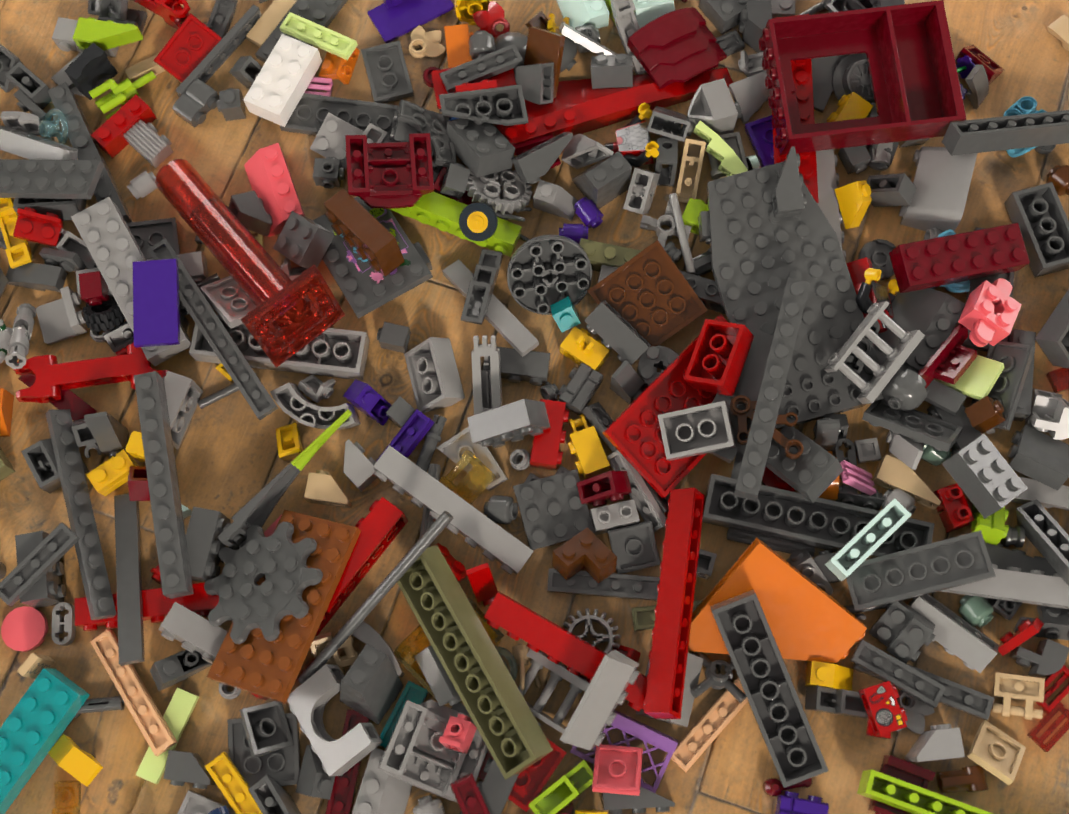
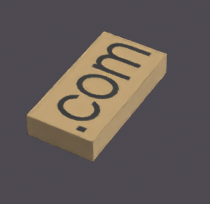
[17,653,56,679]

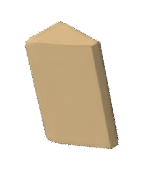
[125,52,165,83]

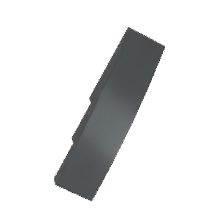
[461,249,503,325]

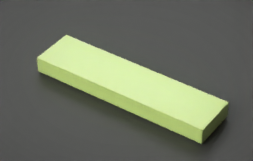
[279,12,358,60]
[135,687,199,784]

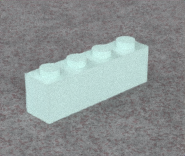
[825,498,911,581]

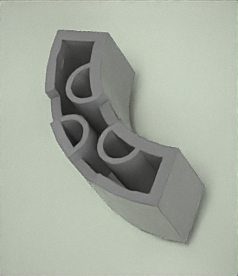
[270,382,361,430]

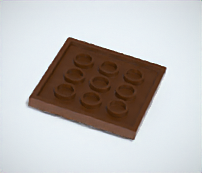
[588,240,708,360]

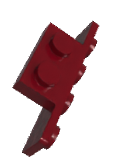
[917,324,977,388]

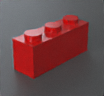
[91,95,157,159]
[530,399,570,470]

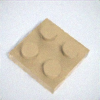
[967,720,1026,785]

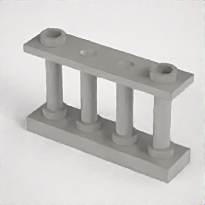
[824,301,925,404]
[518,649,590,747]

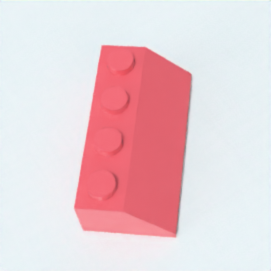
[244,143,305,237]

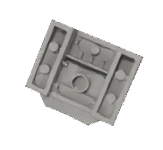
[378,700,488,803]

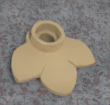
[409,25,446,58]

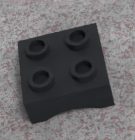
[65,43,118,100]

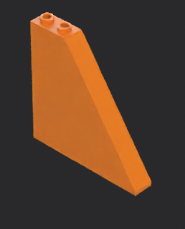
[688,537,867,663]

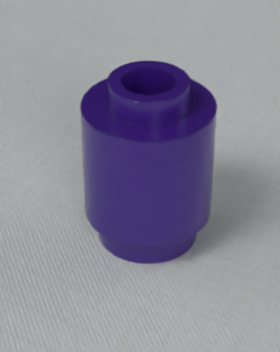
[574,197,604,228]
[559,224,588,245]

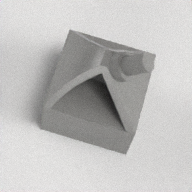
[687,78,738,136]

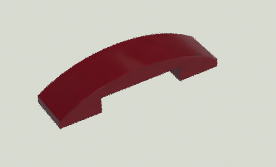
[18,375,97,421]

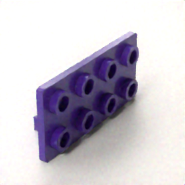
[367,0,454,43]

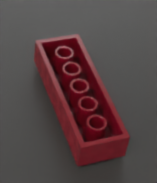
[889,223,1030,293]

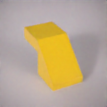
[48,734,103,787]

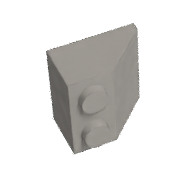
[904,724,965,762]

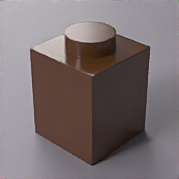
[964,396,1006,434]

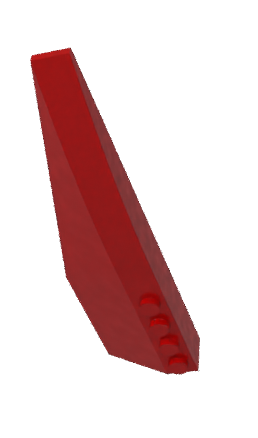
[493,68,733,155]

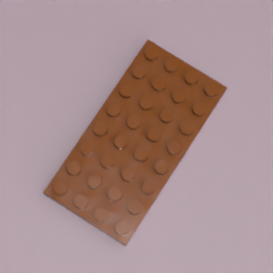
[207,510,361,704]

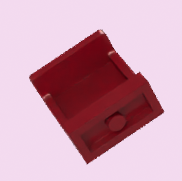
[868,755,936,814]

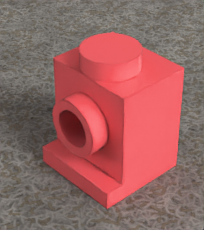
[439,714,477,754]

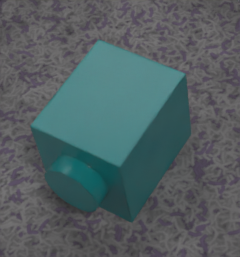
[550,296,581,332]

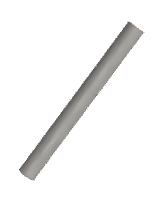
[669,193,696,274]

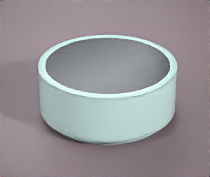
[746,155,761,171]

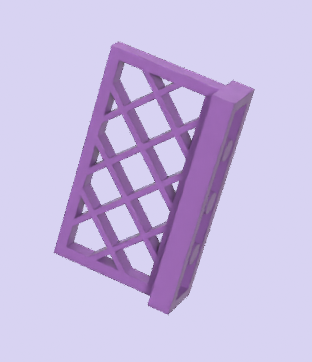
[570,710,678,793]

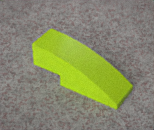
[528,760,594,814]

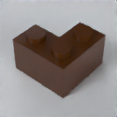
[552,527,617,584]

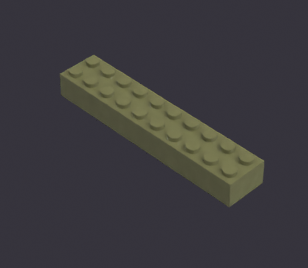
[397,545,553,780]

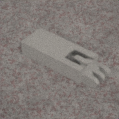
[471,335,502,415]

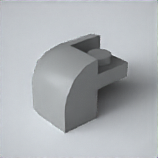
[1025,388,1069,440]

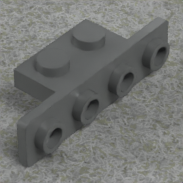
[1014,605,1069,641]

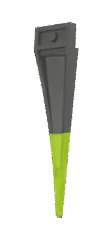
[217,409,352,550]

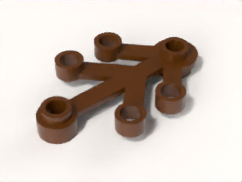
[730,395,803,459]

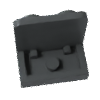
[786,548,834,595]

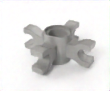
[640,201,692,248]

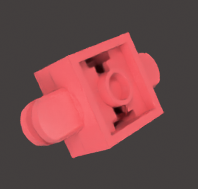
[958,278,1022,347]

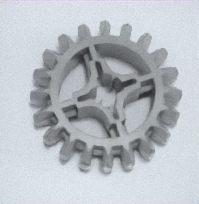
[563,608,621,654]

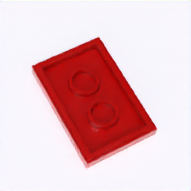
[154,13,222,83]

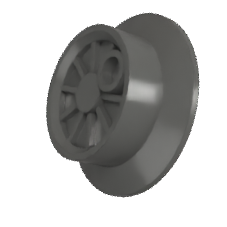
[832,53,875,104]

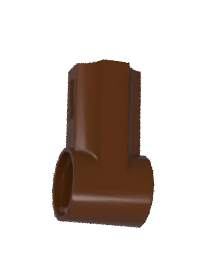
[936,765,988,793]

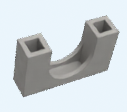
[287,664,383,777]

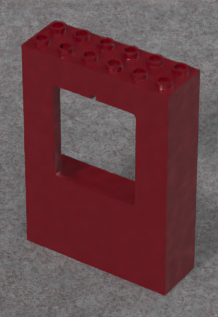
[759,0,966,155]

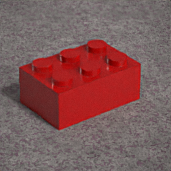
[684,319,754,397]

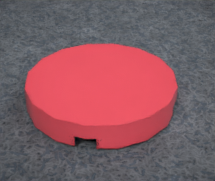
[1,606,49,652]

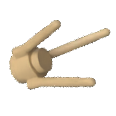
[508,645,541,690]

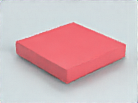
[592,744,643,796]

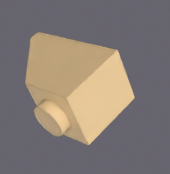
[304,470,351,508]

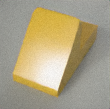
[275,423,304,461]

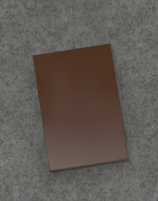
[524,26,566,98]

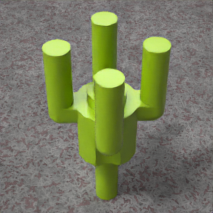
[88,71,157,120]

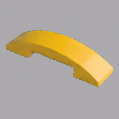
[0,198,32,269]

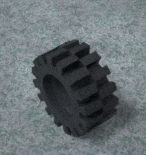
[82,297,125,331]

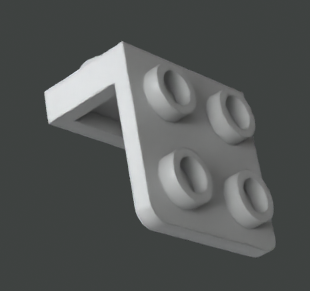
[36,286,87,345]

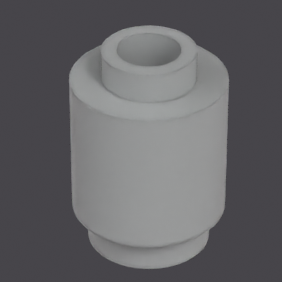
[127,170,159,199]

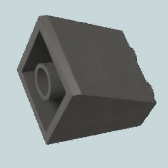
[572,151,632,209]
[340,644,404,725]

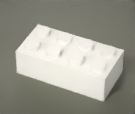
[243,34,322,127]

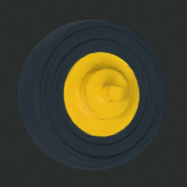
[459,202,498,241]

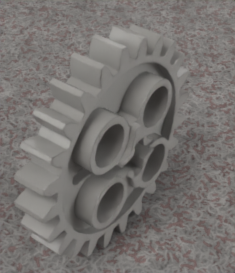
[466,168,532,215]

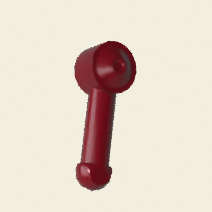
[763,778,812,796]

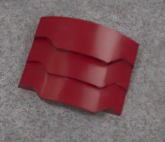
[627,7,727,89]
[345,133,434,209]

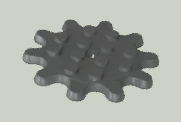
[204,522,323,644]

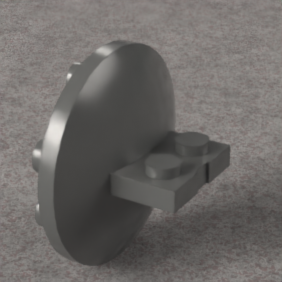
[507,234,592,315]

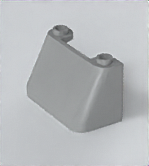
[899,146,977,231]

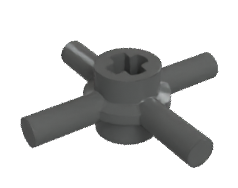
[691,651,746,703]

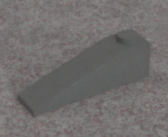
[439,85,528,126]

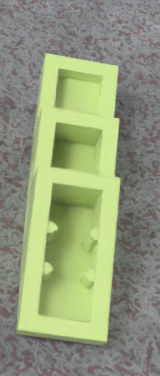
[693,121,748,177]

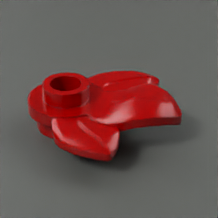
[473,1,510,38]

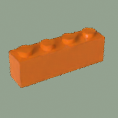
[444,24,474,68]

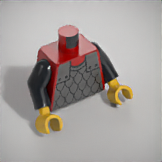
[605,103,659,168]
[854,268,899,333]

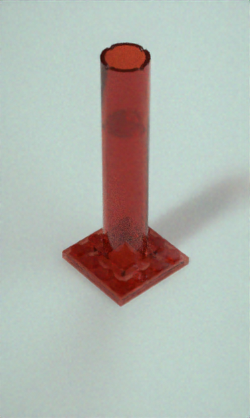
[155,159,345,368]

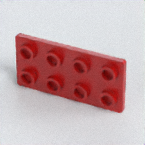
[431,67,516,109]

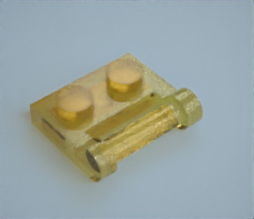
[439,449,496,505]

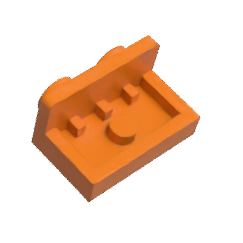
[319,47,360,85]

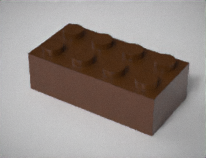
[324,188,405,277]

